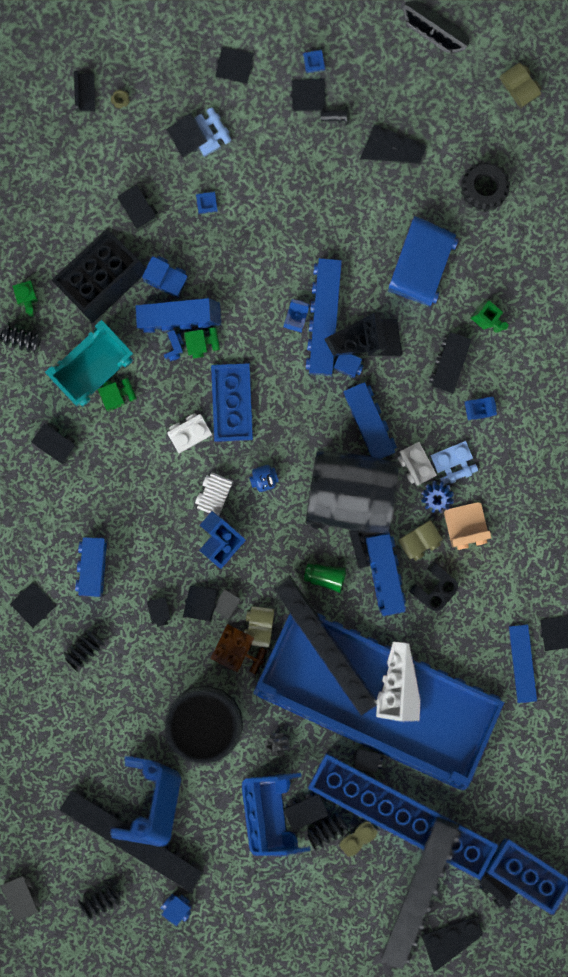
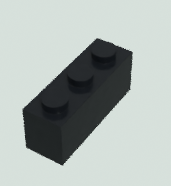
[429,332,472,395]

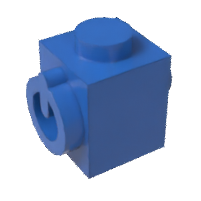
[160,893,192,927]

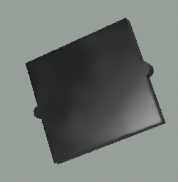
[215,47,254,84]
[290,79,327,111]
[167,113,208,158]
[10,582,56,628]
[183,586,218,622]
[540,616,568,651]

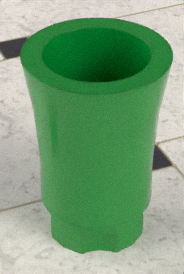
[304,563,346,594]

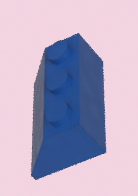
[75,538,107,597]

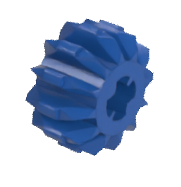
[421,480,454,513]

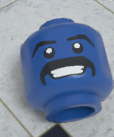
[249,465,279,492]

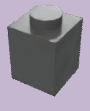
[214,589,241,619]

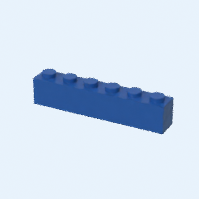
[306,258,342,376]

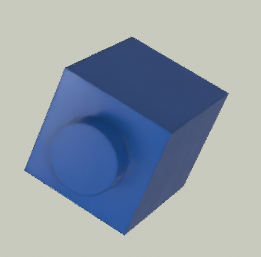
[333,354,364,378]

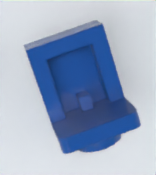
[283,299,310,333]
[164,330,184,361]
[465,396,497,421]

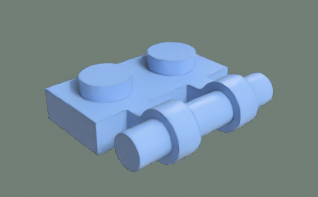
[195,107,232,156]
[430,441,478,485]

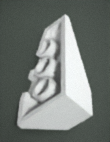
[376,642,420,721]

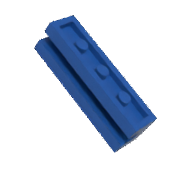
[343,382,397,459]

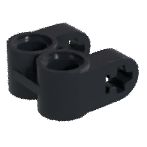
[408,562,458,611]

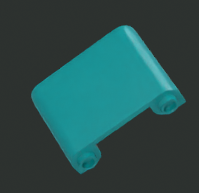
[45,320,134,407]

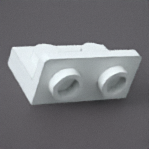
[167,413,212,454]
[397,442,437,486]

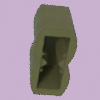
[500,62,541,109]
[398,520,443,561]
[244,606,275,648]
[339,820,378,857]

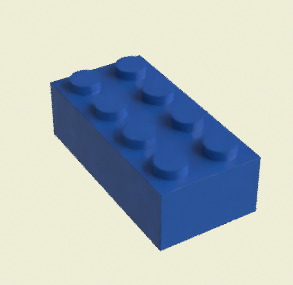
[485,838,568,915]

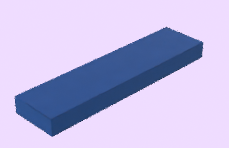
[509,625,537,703]

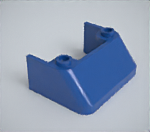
[111,756,181,846]
[242,773,311,856]

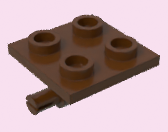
[210,624,268,675]

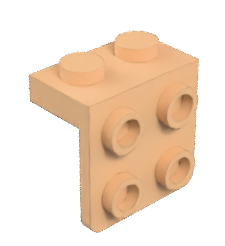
[444,502,491,550]

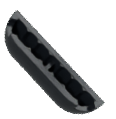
[402,1,470,53]

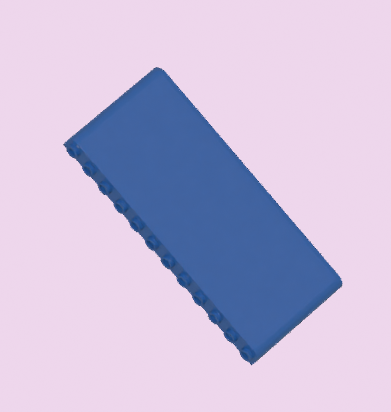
[253,613,505,790]

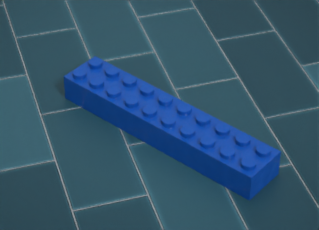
[308,753,498,880]

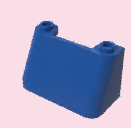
[387,216,459,307]

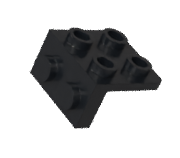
[477,872,518,909]

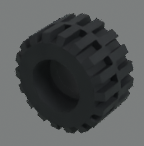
[461,161,510,212]

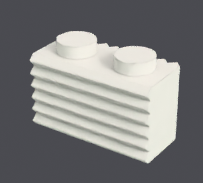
[195,472,233,516]

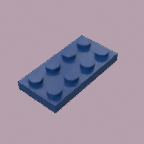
[211,364,253,442]

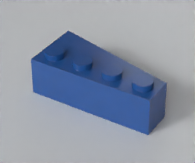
[136,298,221,333]
[365,533,406,616]

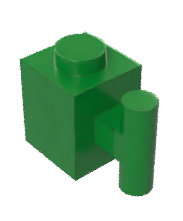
[12,280,38,317]
[470,300,508,333]
[184,327,220,359]
[98,378,137,412]

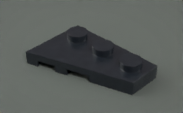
[360,124,427,164]
[324,317,367,356]
[421,916,483,973]

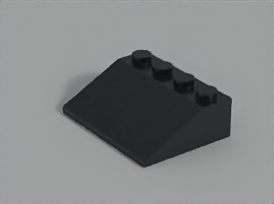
[51,229,146,323]

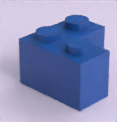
[142,256,188,298]
[199,511,246,569]

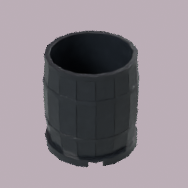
[305,448,399,534]
[164,685,243,765]

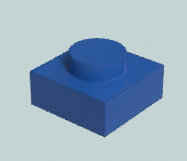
[303,50,325,73]
[196,192,218,214]

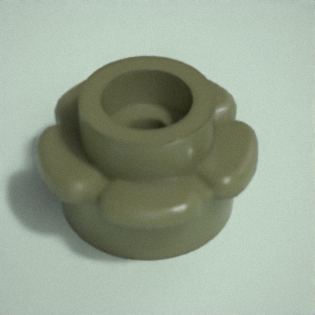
[111,90,129,109]

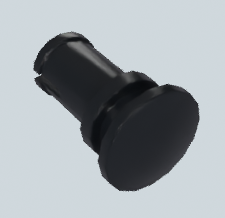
[321,106,350,125]

